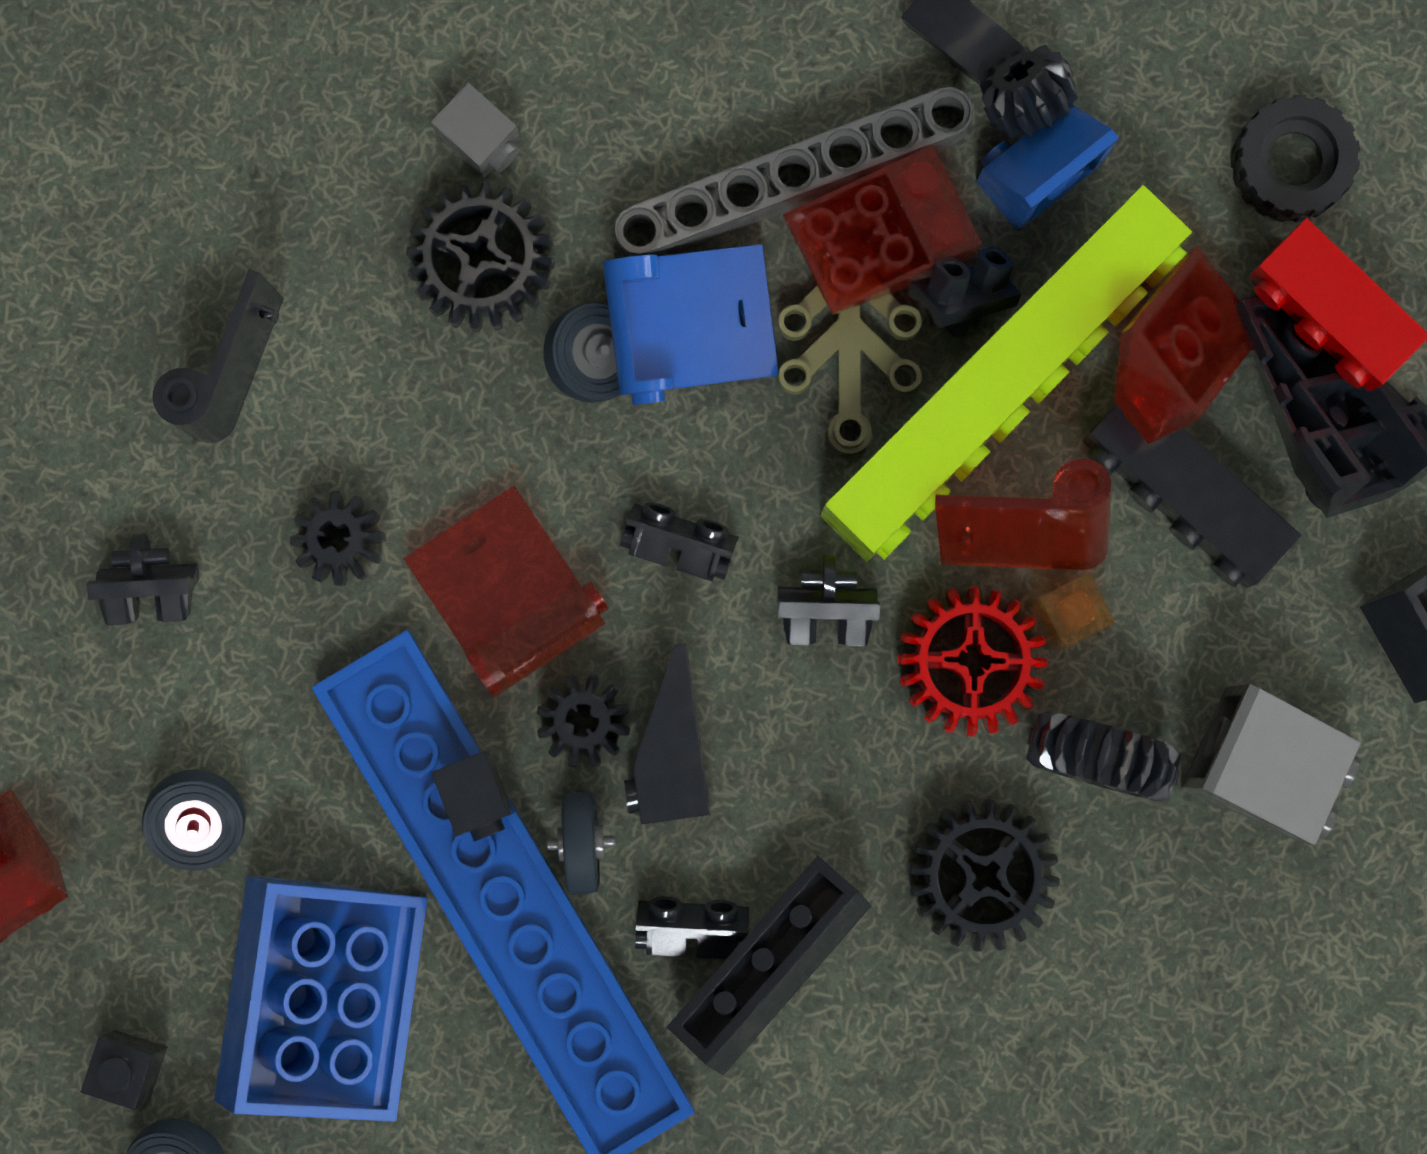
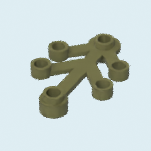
[778,242,922,456]

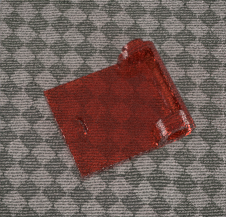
[935,459,1111,570]
[403,485,609,698]

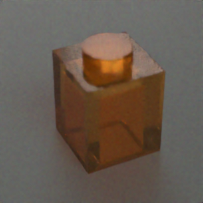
[1031,572,1115,651]

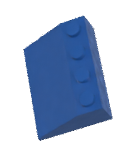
[214,875,427,1121]

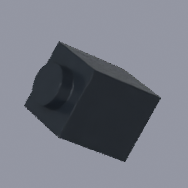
[431,751,514,842]
[80,1030,168,1110]

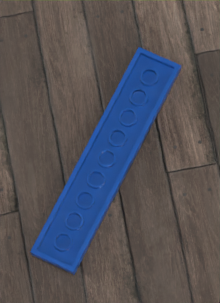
[311,630,695,1154]

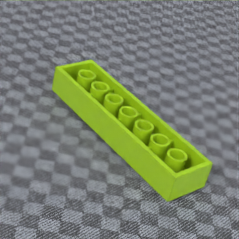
[820,185,1192,562]

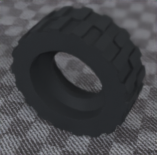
[1231,95,1360,223]

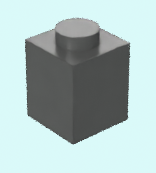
[431,82,521,179]

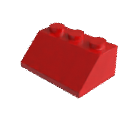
[1249,218,1427,392]

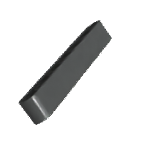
[614,87,973,258]

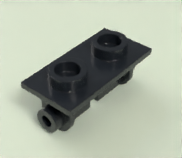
[620,502,739,582]
[635,896,749,959]

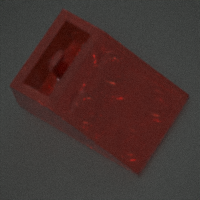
[783,145,982,315]

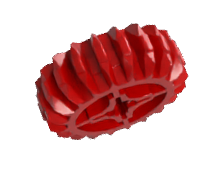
[896,586,1048,737]

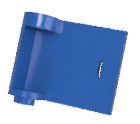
[602,244,779,405]

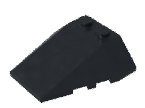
[1235,296,1427,518]

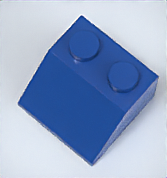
[976,105,1119,232]

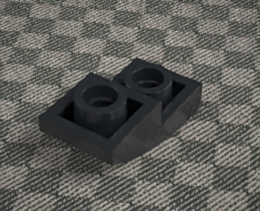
[901,0,1023,85]

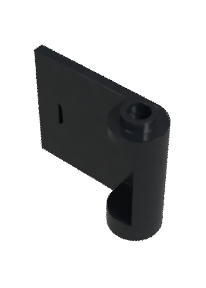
[153,269,284,443]

